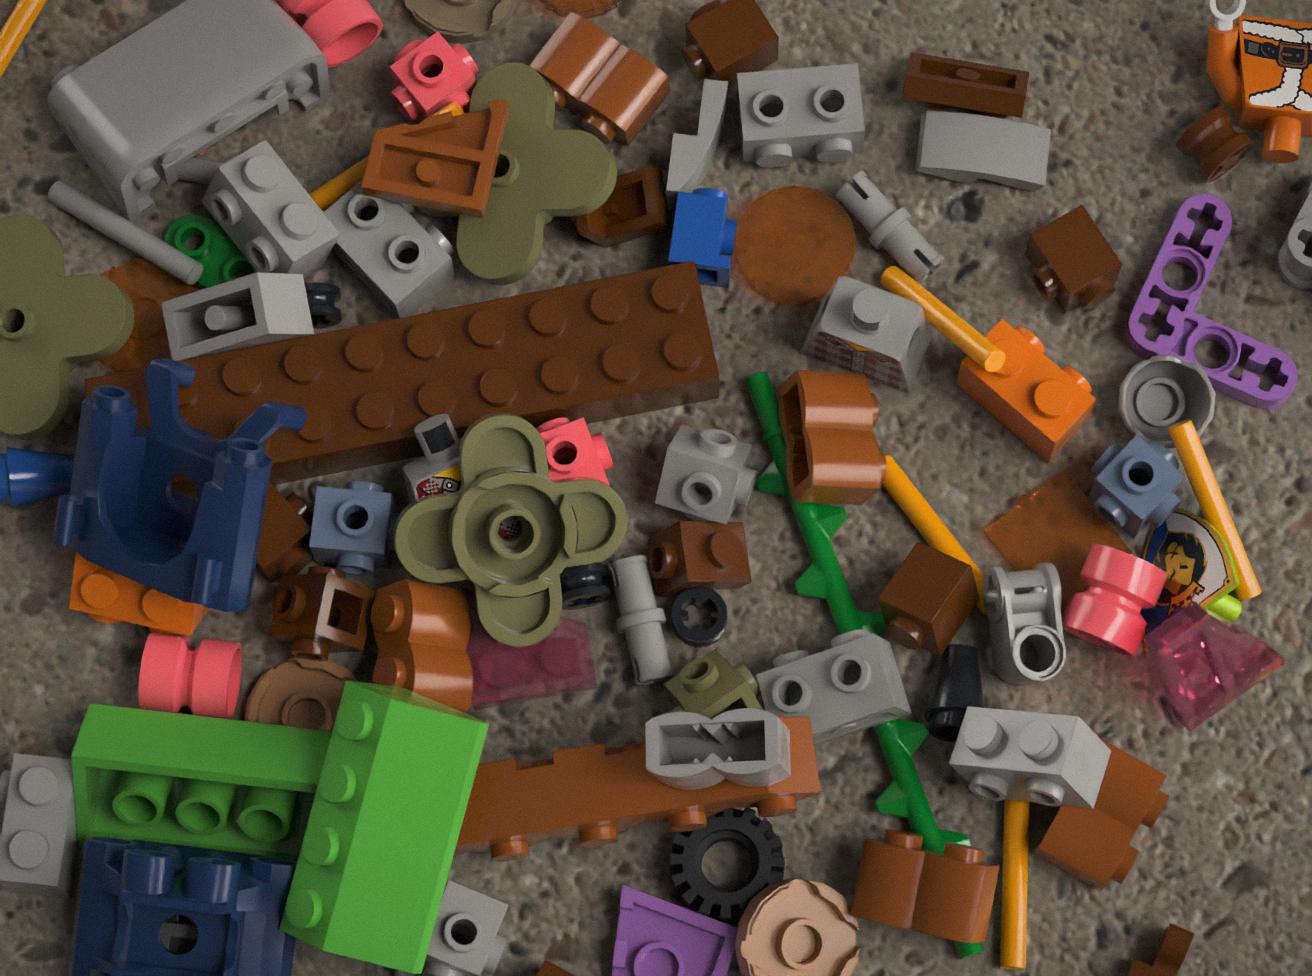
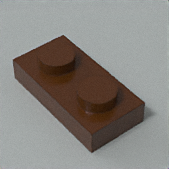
[902,52,1029,119]

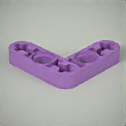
[1125,193,1298,410]

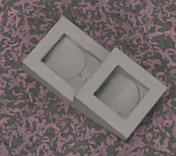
[666,79,728,212]
[915,111,1051,192]

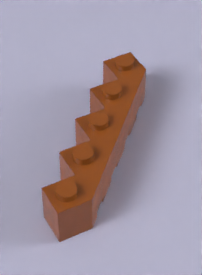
[453,716,821,862]

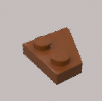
[361,99,510,219]

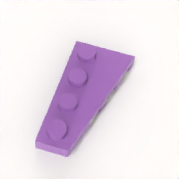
[612,885,738,976]

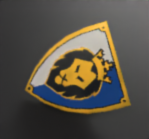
[1140,509,1242,653]

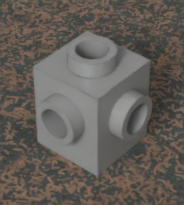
[655,424,757,525]
[423,880,508,976]

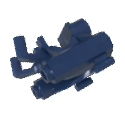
[53,358,307,612]
[67,836,297,976]

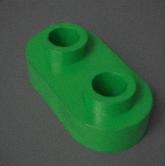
[164,214,257,290]

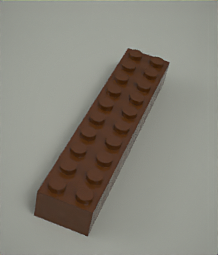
[84,261,719,501]

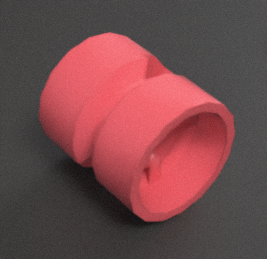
[274,0,383,68]
[1062,544,1168,657]
[138,632,242,720]

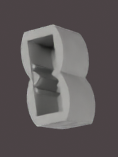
[645,708,791,790]

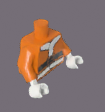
[1205,0,1312,163]

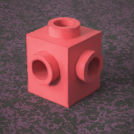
[390,31,479,122]
[536,417,614,486]

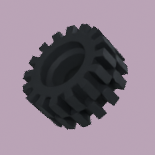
[669,808,785,925]

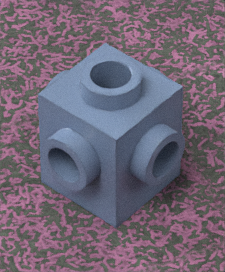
[1088,435,1184,539]
[309,481,401,575]

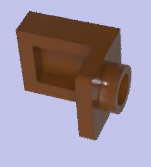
[570,165,671,248]
[647,521,752,597]

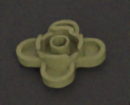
[413,62,617,285]
[0,214,135,440]
[393,412,628,647]

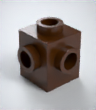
[268,566,376,661]

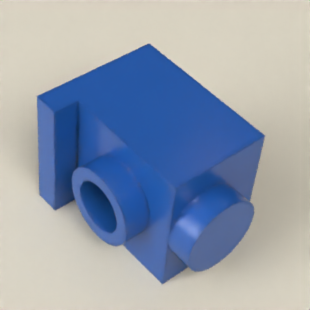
[668,188,737,288]

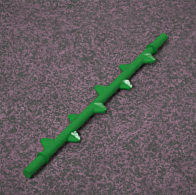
[745,371,984,960]

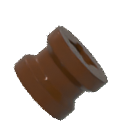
[1176,106,1254,183]

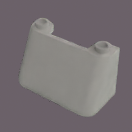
[47,0,331,222]

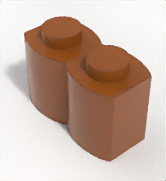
[529,12,670,147]
[778,370,886,505]
[371,579,473,713]
[1034,738,1169,891]
[851,829,1000,944]

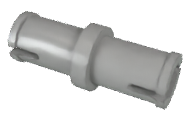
[835,171,946,284]
[607,555,675,687]

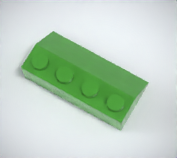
[279,680,489,974]
[71,703,332,861]

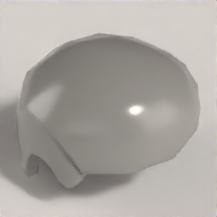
[1118,355,1216,449]

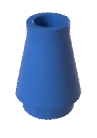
[0,447,75,509]

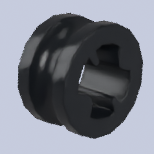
[305,283,342,329]
[560,563,612,610]
[671,586,728,648]

